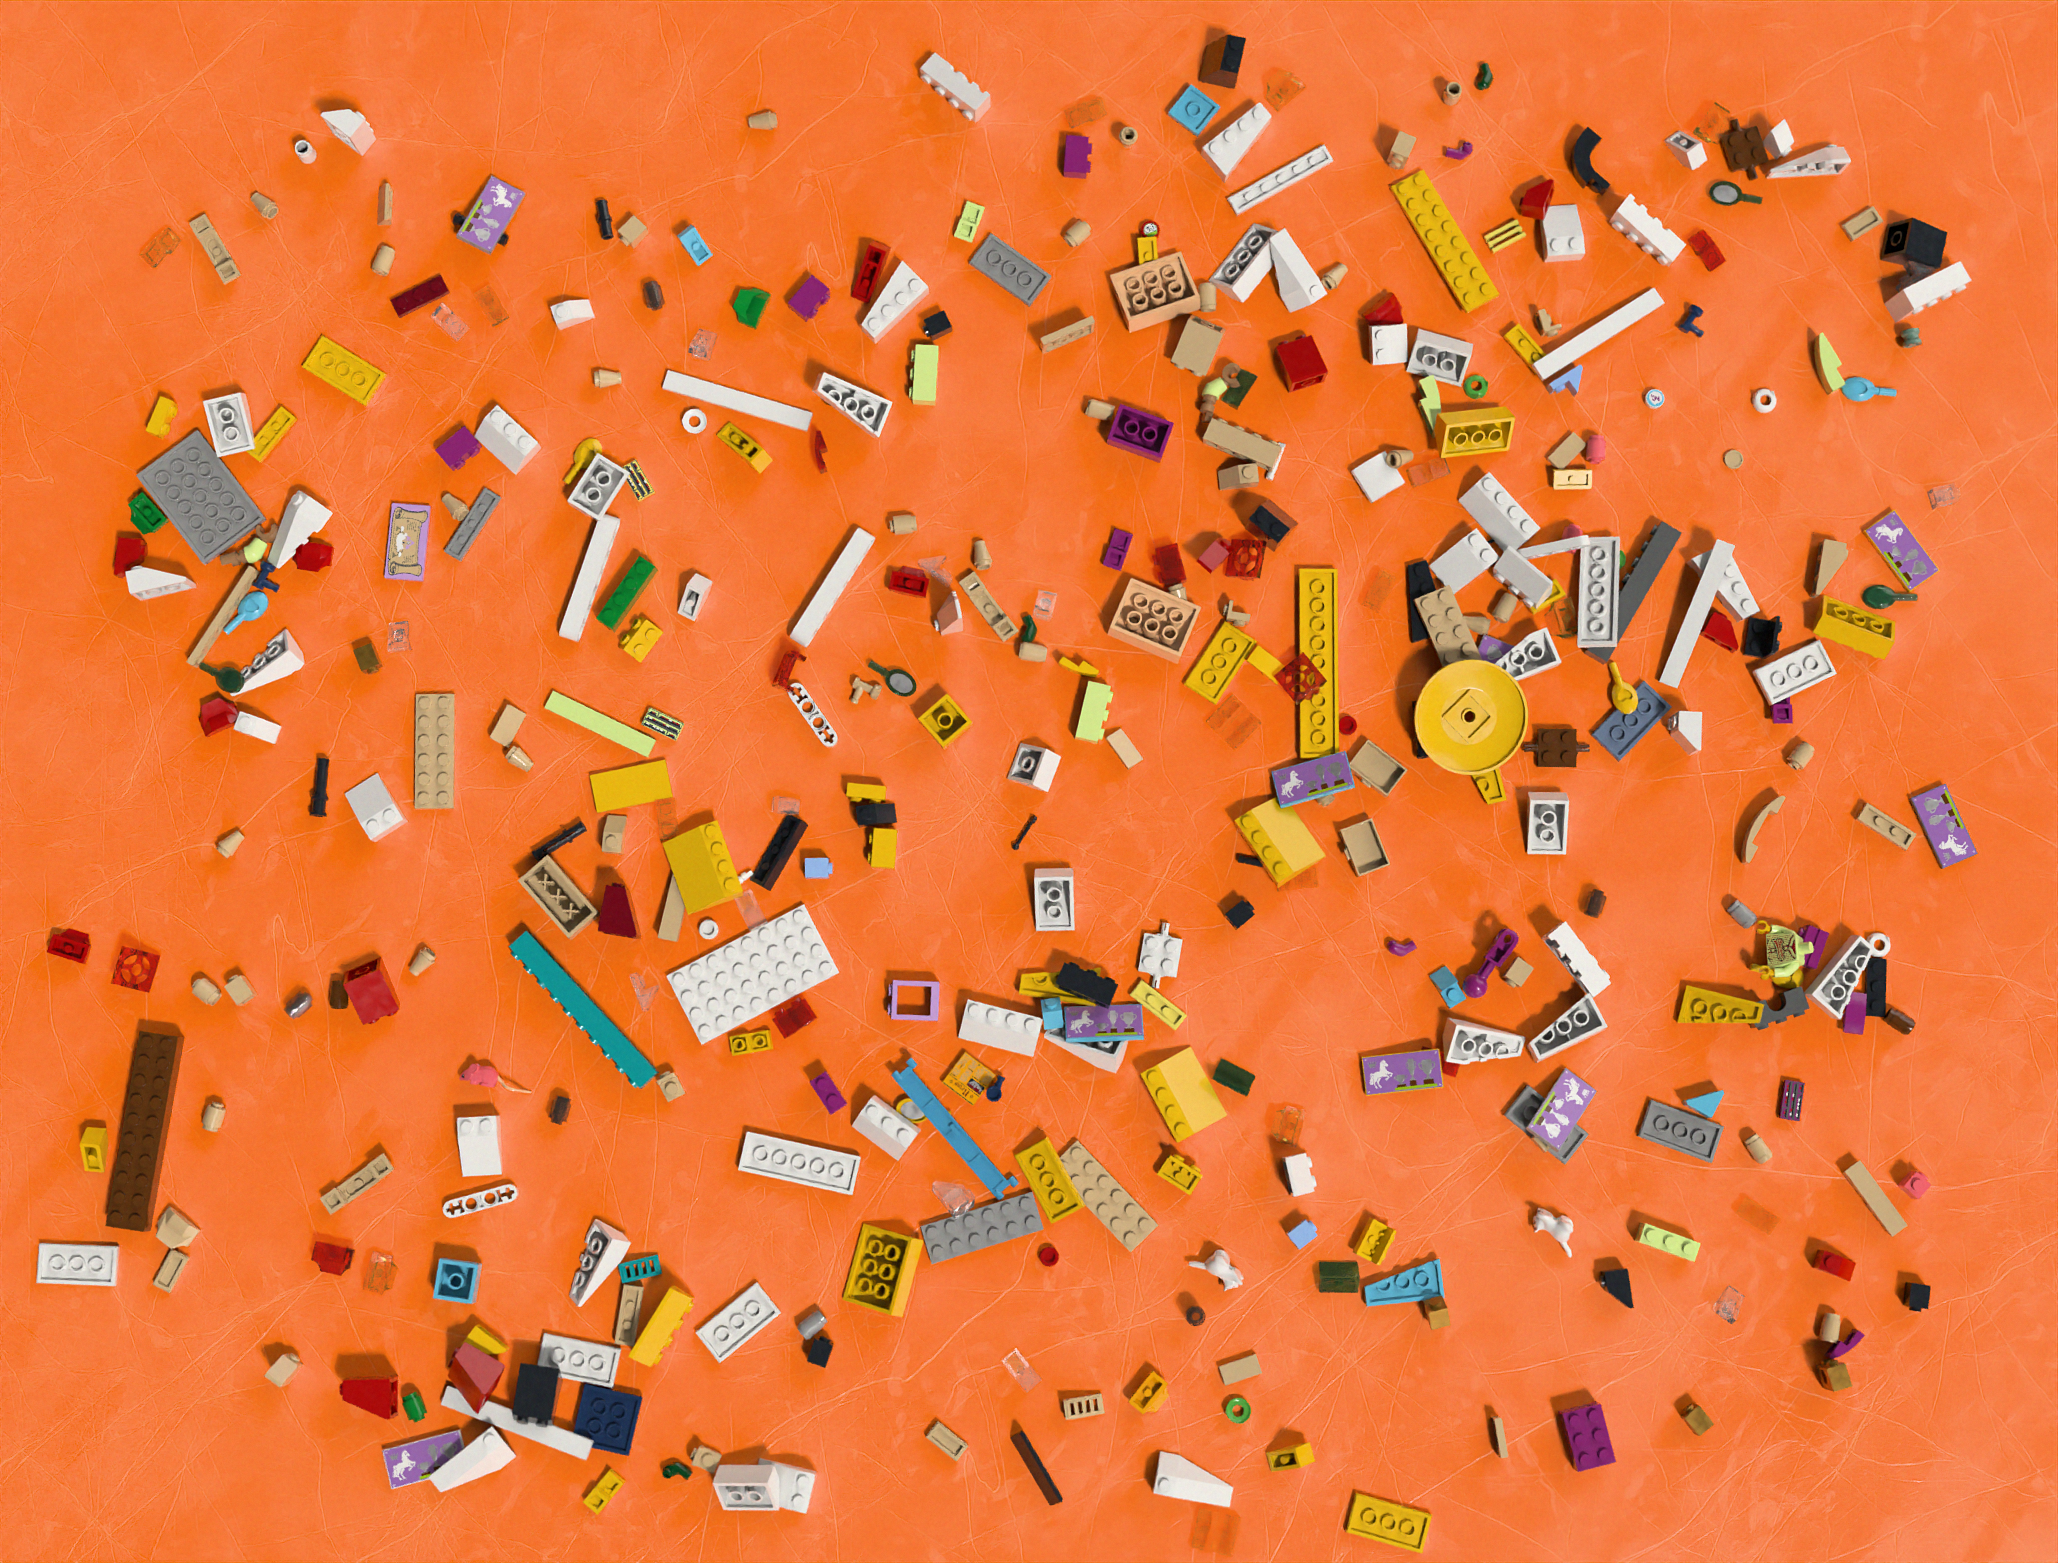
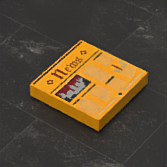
[942,1052,996,1106]

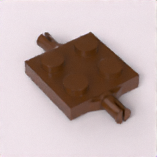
[1720,119,1769,181]
[1523,729,1590,767]

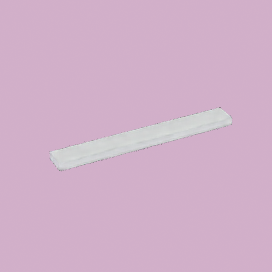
[1532,288,1665,381]
[662,370,813,432]
[1659,539,1735,688]
[441,1385,594,1460]

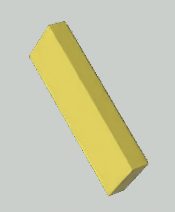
[1130,980,1187,1031]

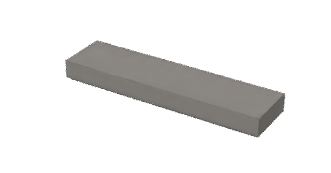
[444,488,502,562]

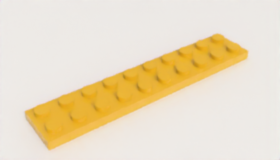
[1299,569,1339,759]

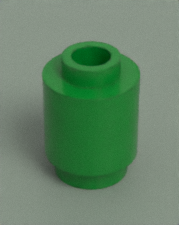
[402,1391,428,1423]

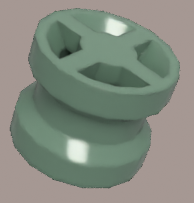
[1900,328,1922,348]

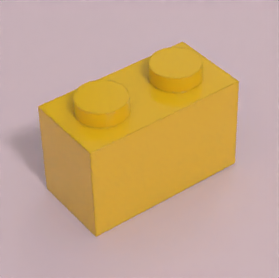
[868,828,898,870]

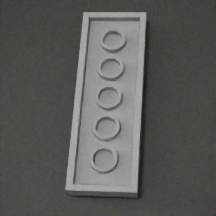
[921,1192,1044,1264]

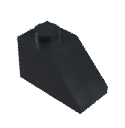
[856,804,897,828]
[1599,1268,1634,1308]

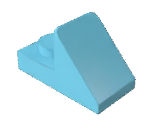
[677,224,713,266]
[1429,966,1466,1009]

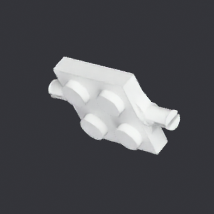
[1138,922,1183,989]

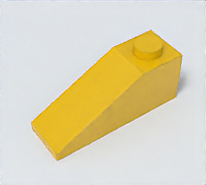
[716,422,773,474]

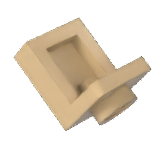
[1223,600,1251,627]

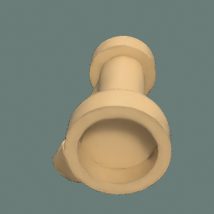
[851,677,882,704]

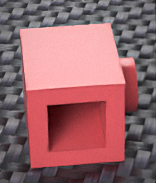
[1897,1171,1931,1199]

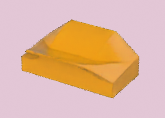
[1128,1370,1169,1414]

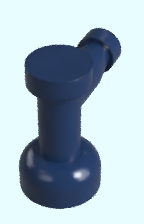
[1678,304,1704,338]
[252,561,280,593]
[986,1075,1005,1102]

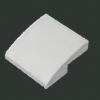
[1351,451,1405,503]

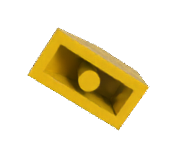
[80,1127,109,1173]
[461,1324,509,1355]
[1266,1442,1315,1472]

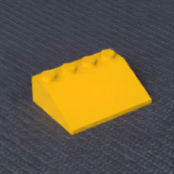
[1235,796,1326,888]
[662,820,743,915]
[1140,1047,1227,1143]
[843,1224,924,1317]

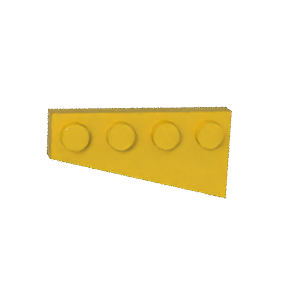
[1472,767,1507,805]
[1019,968,1101,1006]
[1677,985,1764,1023]

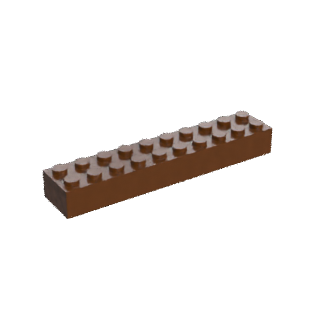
[105,1031,185,1232]

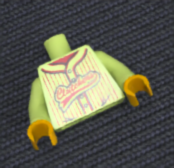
[1756,920,1814,980]

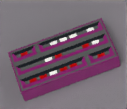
[1779,1080,1805,1121]

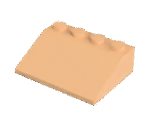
[1110,252,1201,333]
[1107,578,1201,664]

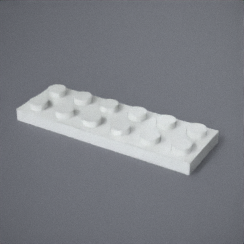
[1577,536,1620,648]
[738,1132,861,1195]

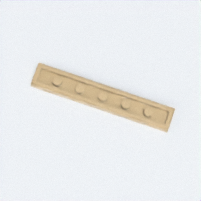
[186,565,260,668]

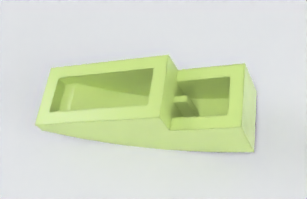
[1814,332,1846,395]
[1417,375,1441,438]

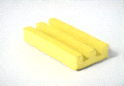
[1484,219,1526,254]

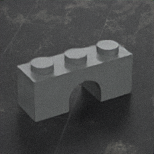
[1749,986,1810,1030]

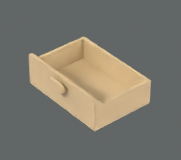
[1349,739,1408,798]
[1338,818,1390,878]

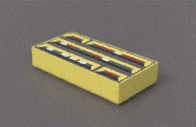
[622,460,655,502]

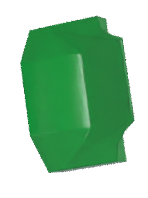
[733,288,771,330]
[128,492,169,535]

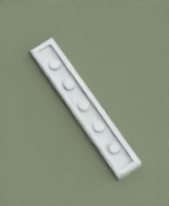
[1227,145,1334,216]

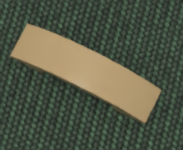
[189,214,241,285]
[959,572,1019,643]
[1741,795,1786,865]
[320,1153,395,1215]

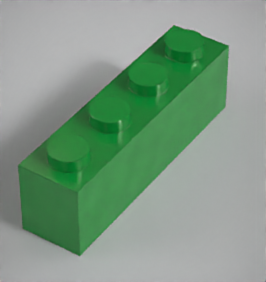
[596,556,658,633]

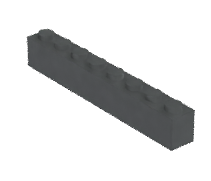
[1584,521,1682,665]

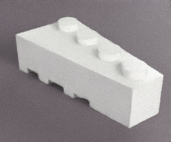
[920,53,991,123]
[1201,102,1272,183]
[861,260,929,344]
[1885,261,1971,323]
[812,372,893,438]
[1687,549,1760,623]
[1541,921,1611,998]

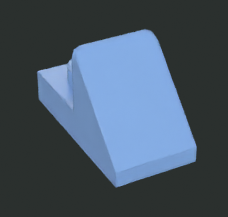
[1546,364,1583,397]

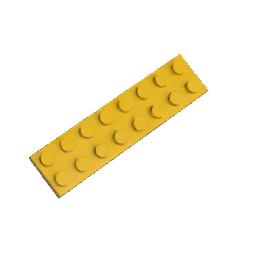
[1390,169,1499,314]

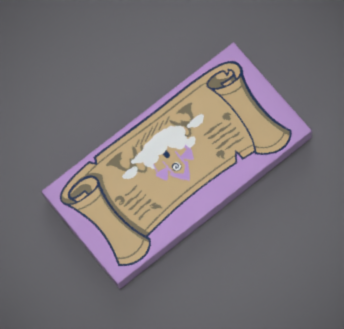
[384,503,431,582]

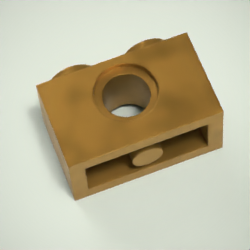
[1816,1358,1852,1392]

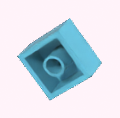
[433,1258,482,1304]

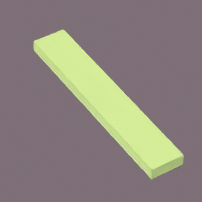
[544,691,656,758]

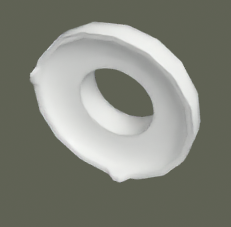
[1752,389,1777,413]
[682,409,707,434]
[1866,933,1891,958]

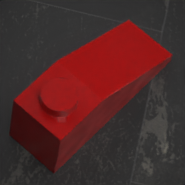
[851,241,891,304]

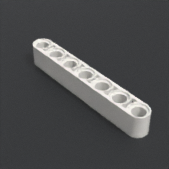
[559,514,620,642]
[790,528,876,648]

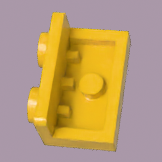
[618,617,663,663]
[1157,1154,1203,1195]
[1353,1217,1397,1266]

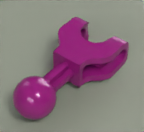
[1463,928,1519,998]

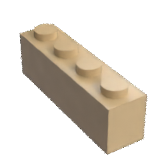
[1203,418,1282,472]

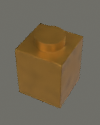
[353,643,383,675]
[1423,1295,1450,1330]
[1680,1404,1714,1436]

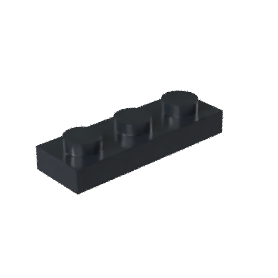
[1865,958,1887,1017]

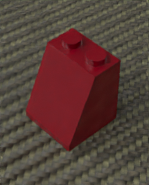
[598,882,641,940]

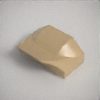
[155,1207,201,1249]

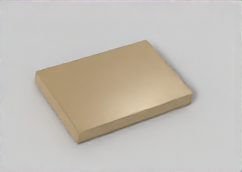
[1040,316,1095,354]

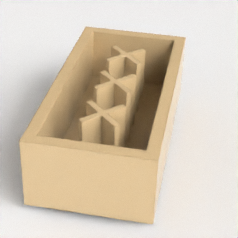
[518,855,601,940]

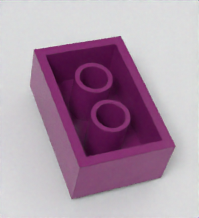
[1107,404,1174,463]
[1558,1402,1616,1472]

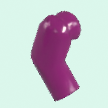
[1445,142,1473,160]
[1387,940,1417,957]

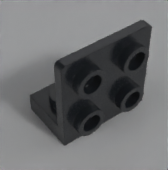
[1743,616,1782,659]

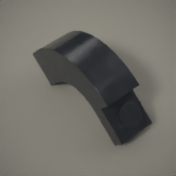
[1570,127,1611,195]

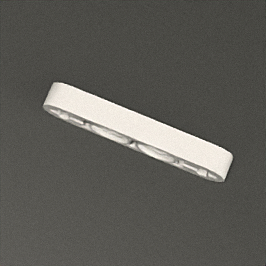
[1516,535,1590,560]
[788,683,838,748]
[443,1184,519,1218]

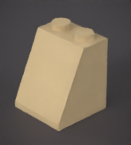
[1171,315,1227,377]

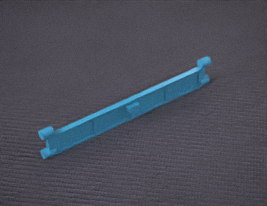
[891,1057,1019,1200]

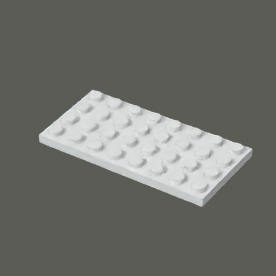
[667,904,840,1045]

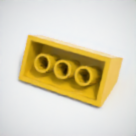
[1434,406,1515,458]
[1813,595,1895,660]
[628,1285,694,1367]

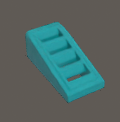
[618,1255,662,1283]

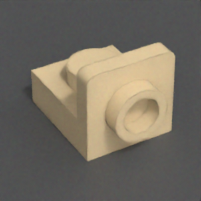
[1534,309,1562,338]
[656,1071,686,1102]
[690,1445,722,1474]

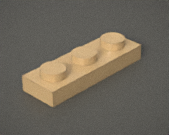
[1856,803,1916,851]
[614,1284,644,1347]

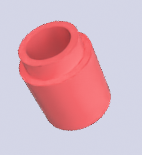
[1586,435,1606,464]
[1561,524,1583,553]

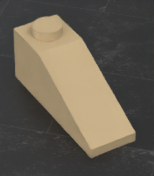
[1811,539,1848,598]

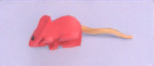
[459,1064,532,1093]

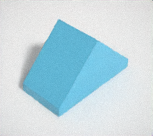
[1682,1090,1724,1118]

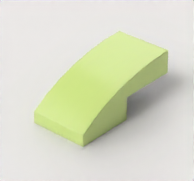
[954,201,985,243]

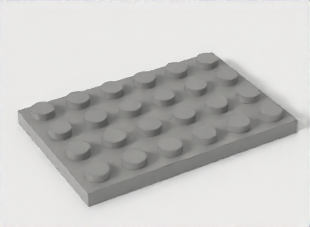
[136,430,267,565]

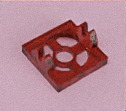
[1225,539,1267,581]
[772,650,807,693]
[1274,652,1327,705]
[111,946,160,993]

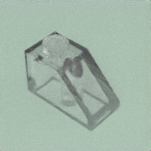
[735,889,769,932]
[932,1181,975,1220]
[1002,1348,1042,1393]

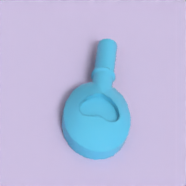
[1841,377,1897,402]
[223,592,269,635]

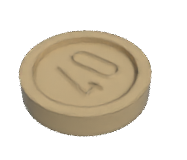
[1724,450,1744,469]

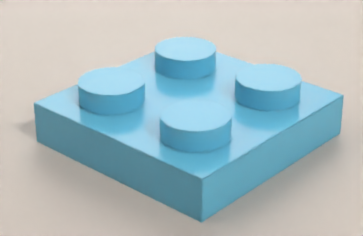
[1168,84,1221,137]

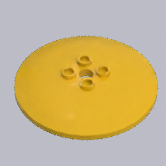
[1414,659,1528,775]

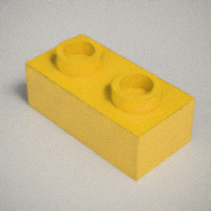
[146,396,178,440]
[846,783,887,804]

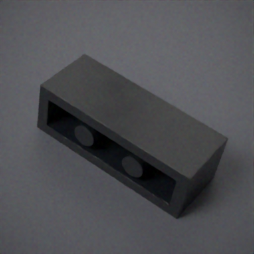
[1055,962,1118,1009]

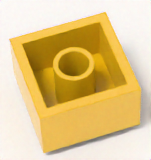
[918,694,973,750]

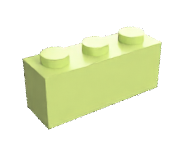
[909,344,939,406]
[1075,681,1113,744]
[1634,1222,1701,1262]

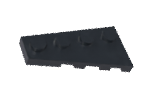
[1407,560,1436,643]

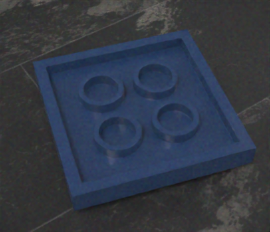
[573,1384,643,1456]

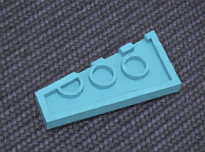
[1364,1258,1445,1307]

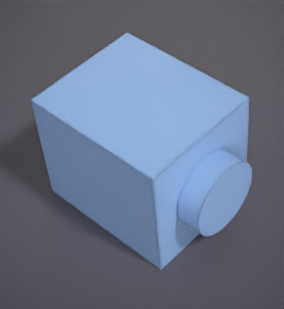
[805,858,833,879]
[1286,1219,1318,1250]

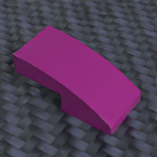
[1103,529,1133,571]
[1770,696,1793,724]
[1843,992,1867,1035]
[1824,1329,1865,1359]

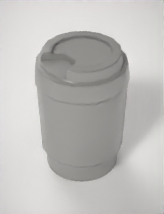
[1727,899,1758,929]
[797,1310,828,1340]

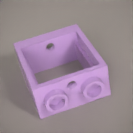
[888,980,940,1021]

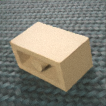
[1386,131,1417,170]

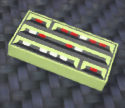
[642,707,685,741]

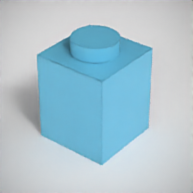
[1041,997,1064,1030]

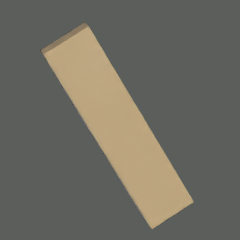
[658,875,685,942]
[1842,1160,1908,1237]

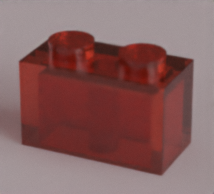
[1152,543,1187,588]
[772,997,818,1039]

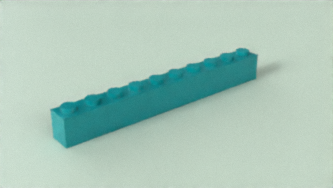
[509,931,659,1089]

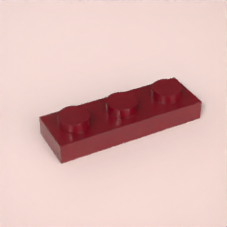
[390,275,450,318]

